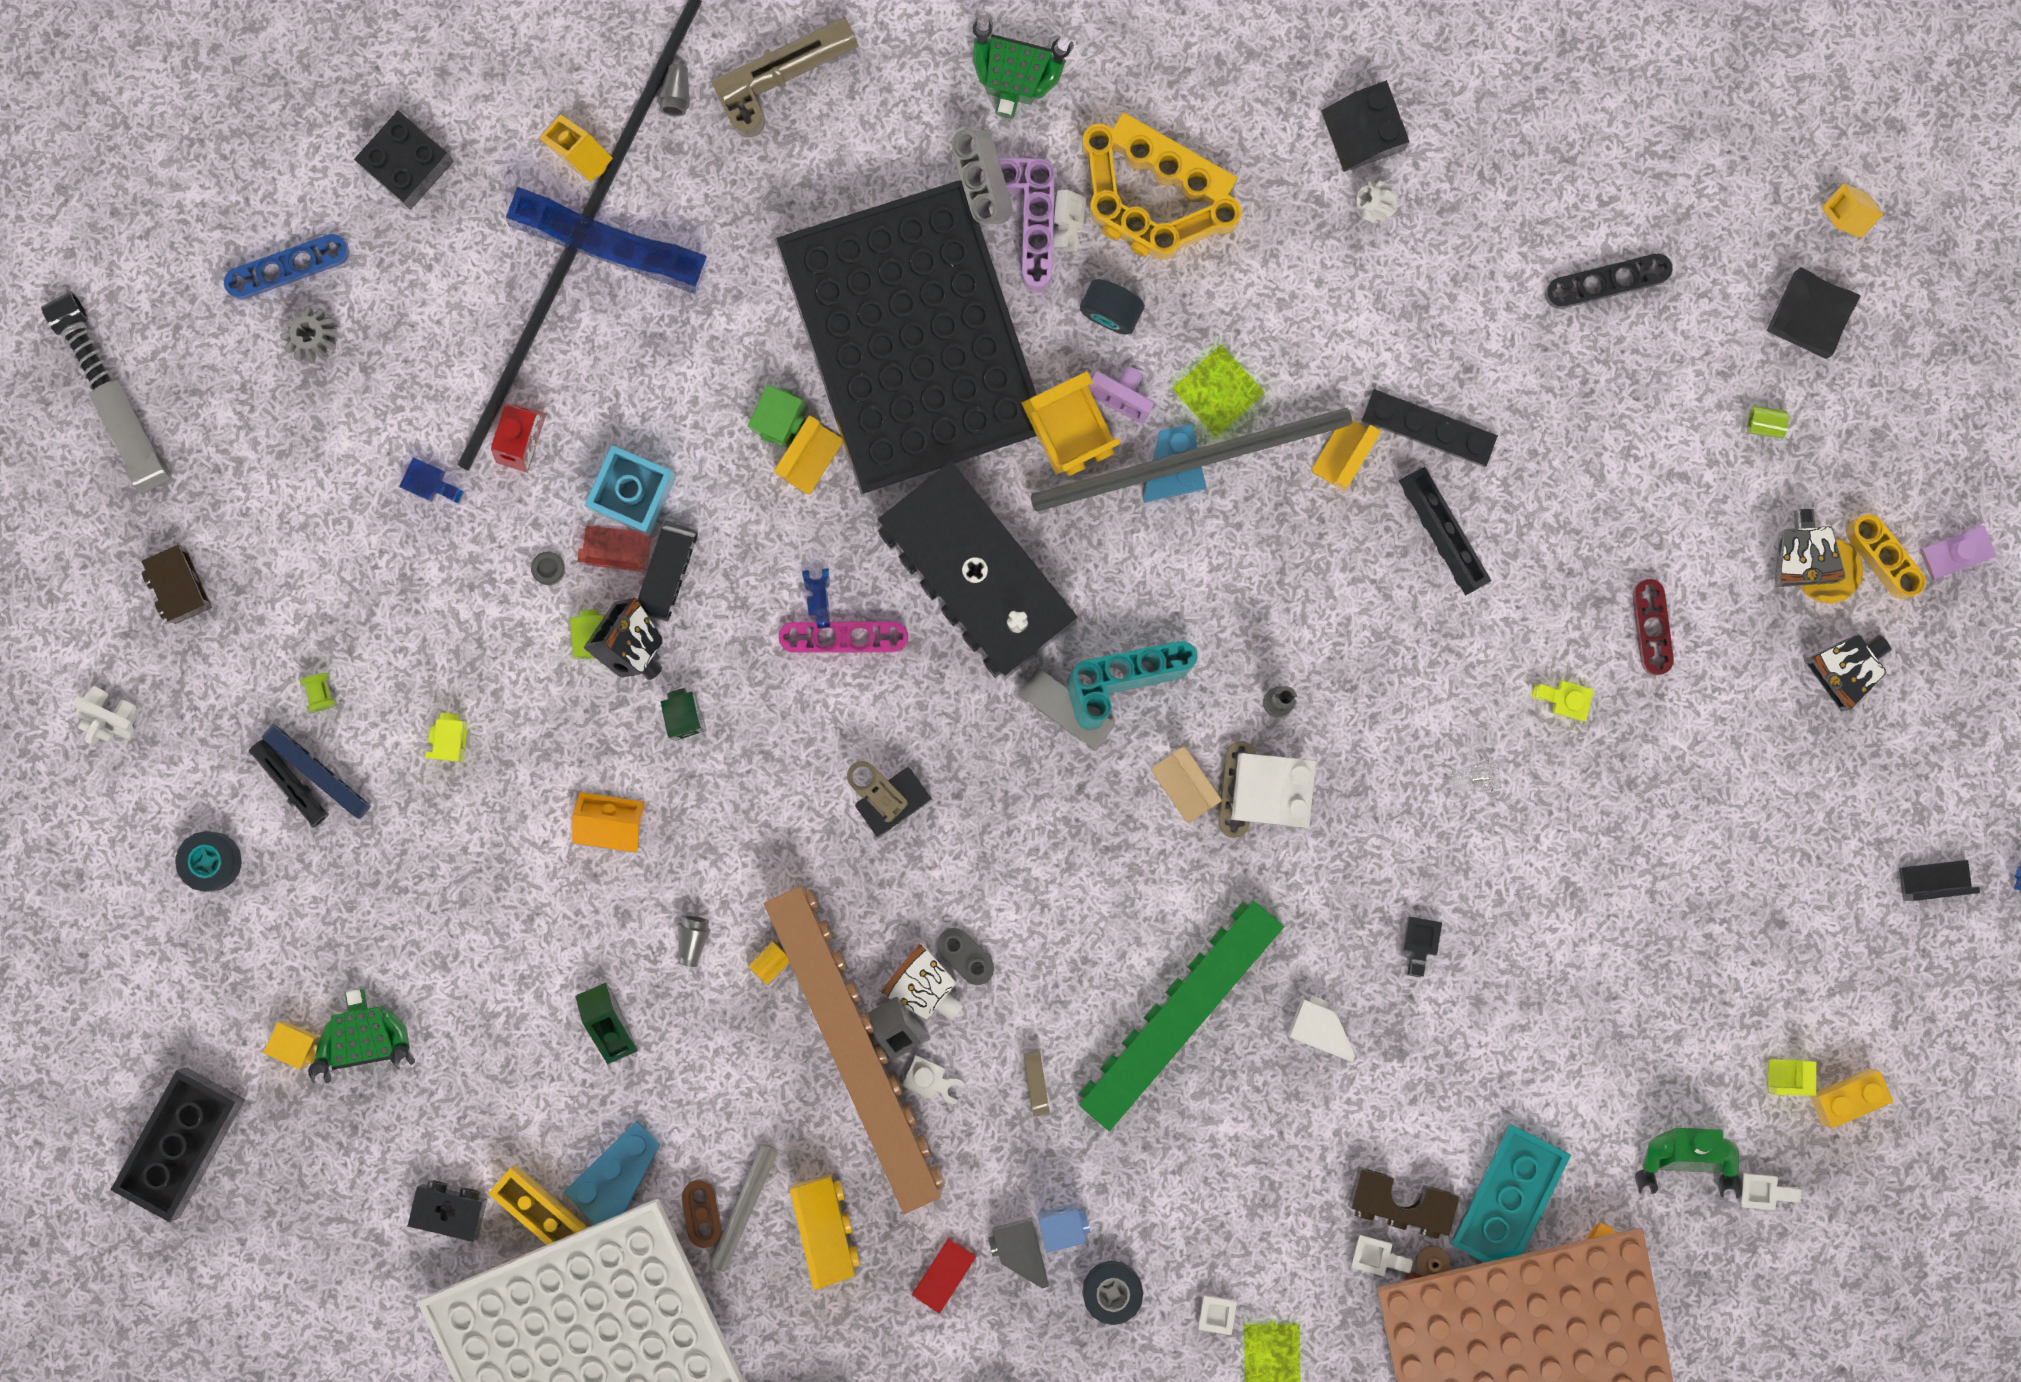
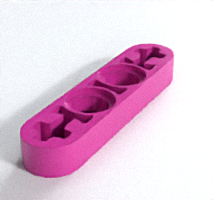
[778,622,909,653]

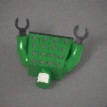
[973,17,1074,119]
[308,989,415,1084]
[1635,1128,1741,1198]

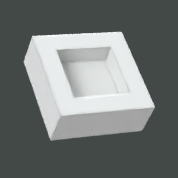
[1198,1294,1237,1335]

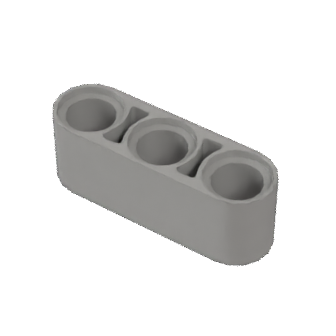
[952,129,1013,224]
[1018,668,1115,751]

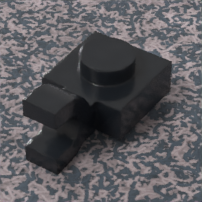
[1402,916,1442,978]

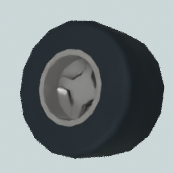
[1082,1260,1144,1325]

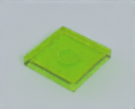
[1172,345,1265,438]

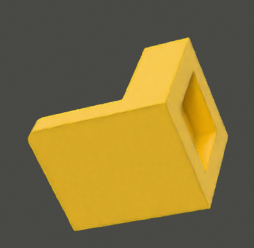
[1822,183,1884,238]

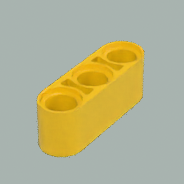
[1846,514,1926,599]

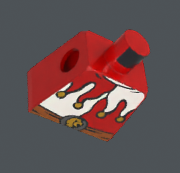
[491,404,547,473]

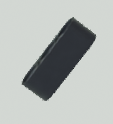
[638,521,698,622]

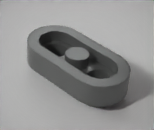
[937,928,994,985]

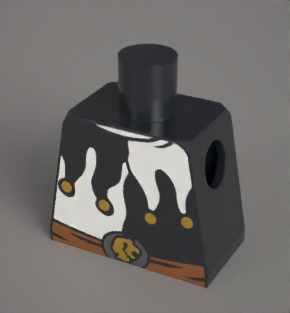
[583,598,663,680]
[1804,634,1892,712]

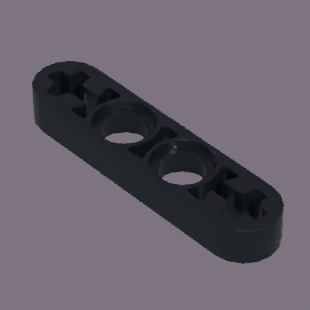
[1545,253,1673,309]

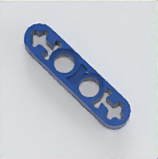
[224,234,350,300]

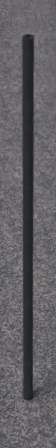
[457,0,702,471]

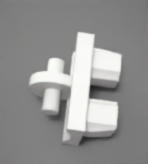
[72,686,138,746]

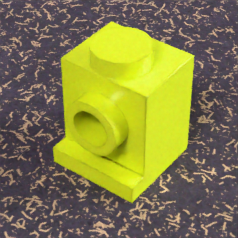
[425,713,468,762]

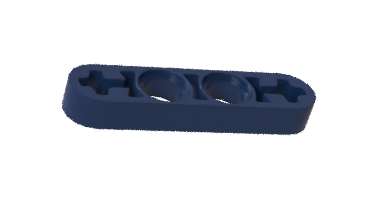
[261,723,371,819]

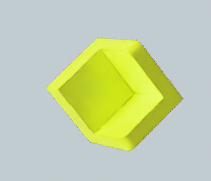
[1768,1059,1816,1096]

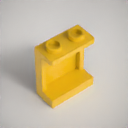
[1021,371,1121,476]

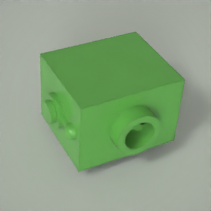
[747,385,809,448]

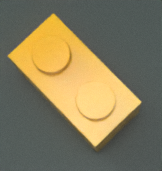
[1809,1069,1894,1129]

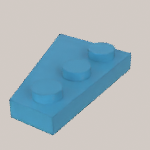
[564,1121,661,1225]

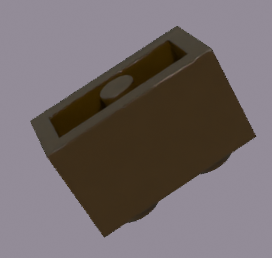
[141,545,212,624]

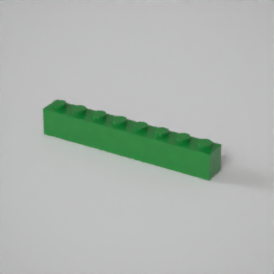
[1078,900,1284,1132]

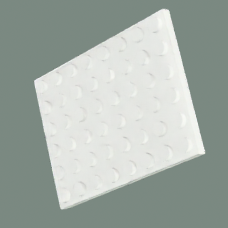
[417,1198,745,1382]

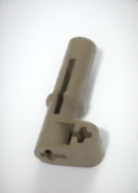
[711,17,859,138]

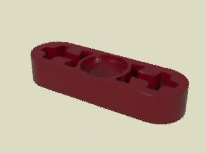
[1632,579,1674,676]

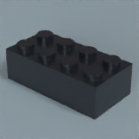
[110,1067,245,1222]

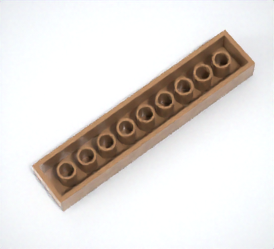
[763,886,946,1214]

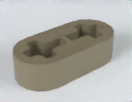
[1024,1051,1050,1117]

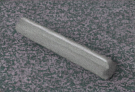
[709,1144,778,1272]

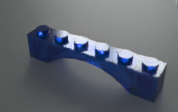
[506,187,707,295]

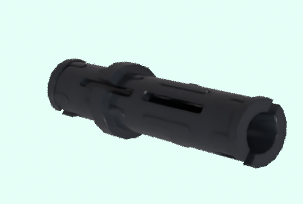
[248,739,329,828]

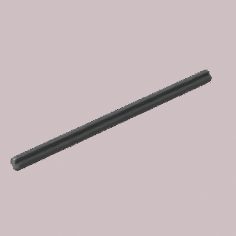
[1030,408,1352,512]

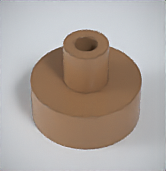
[1415,1245,1450,1277]

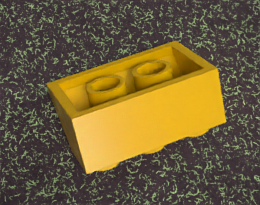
[789,1174,861,1290]

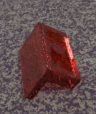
[577,526,652,573]

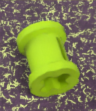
[300,673,337,713]

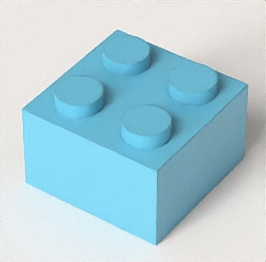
[584,445,677,536]

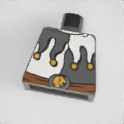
[1775,509,1845,587]

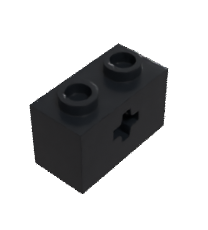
[407,1180,488,1242]

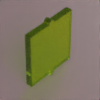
[1244,1321,1301,1382]

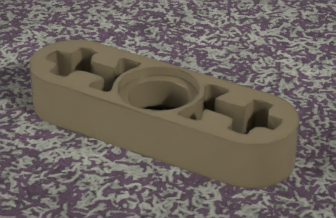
[1219,741,1256,838]

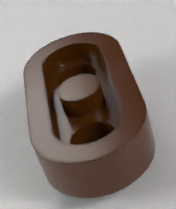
[682,1179,722,1248]

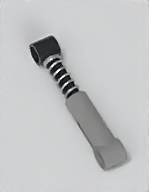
[41,291,172,495]

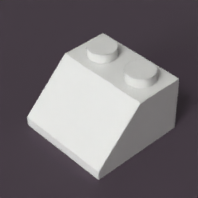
[1231,753,1316,828]

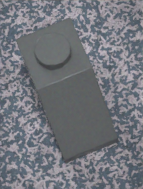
[988,1217,1049,1289]

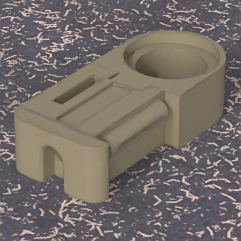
[847,761,908,822]

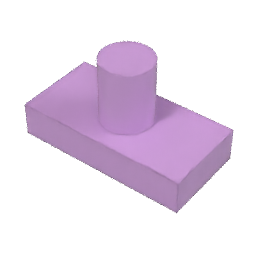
[1088,367,1155,425]
[1920,525,1996,580]

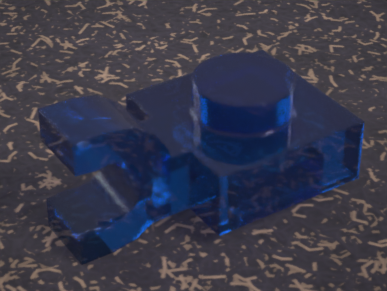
[399,457,464,504]
[802,568,830,629]

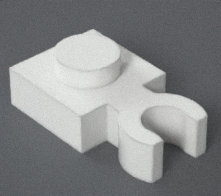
[1054,190,1086,252]
[902,1055,965,1104]

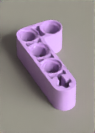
[999,158,1055,292]

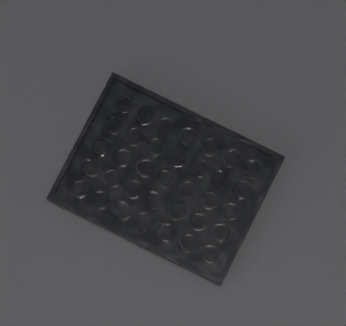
[775,180,1037,495]

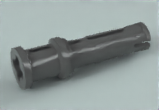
[1263,686,1297,717]

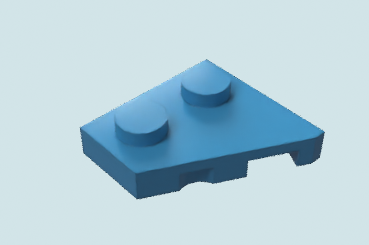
[1143,424,1207,503]

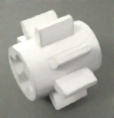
[1356,180,1397,223]

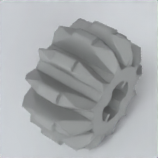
[280,306,339,364]

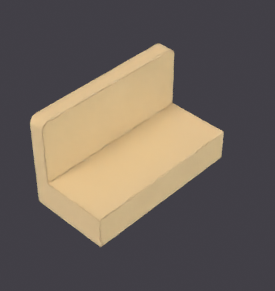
[1151,746,1222,823]

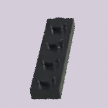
[1361,389,1498,467]
[1399,467,1492,596]

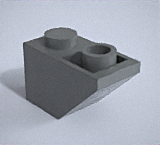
[868,997,930,1059]

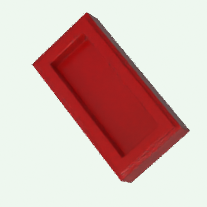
[911,1237,976,1314]

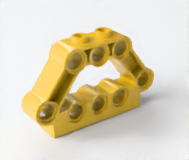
[1082,112,1242,260]

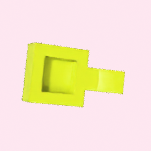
[1531,681,1594,722]

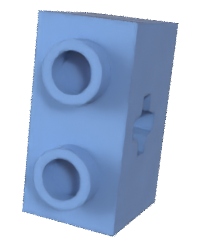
[1038,1203,1091,1253]

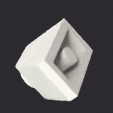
[1287,995,1355,1062]

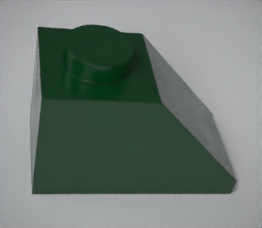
[660,688,707,741]
[575,982,638,1065]

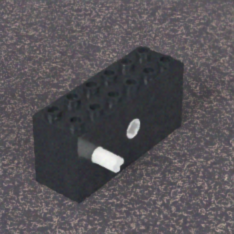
[877,460,1078,680]

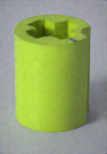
[1747,406,1789,439]

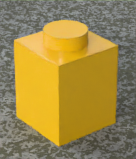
[263,1021,320,1070]

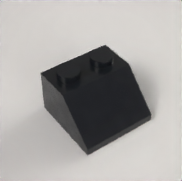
[1321,80,1410,172]

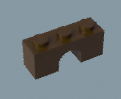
[1348,1166,1460,1239]

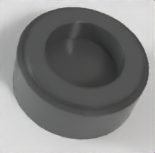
[531,552,565,586]

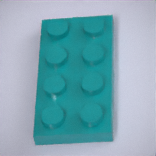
[1449,1123,1571,1263]

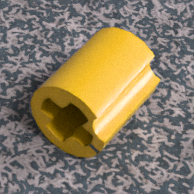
[748,940,790,985]

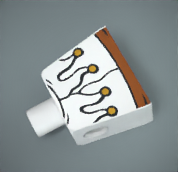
[880,942,963,1021]

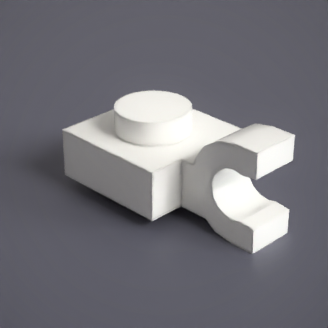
[1739,1172,1802,1211]
[1351,1234,1413,1276]

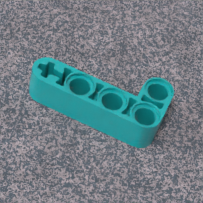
[1067,641,1198,730]

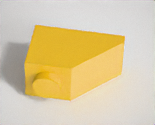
[539,114,613,182]

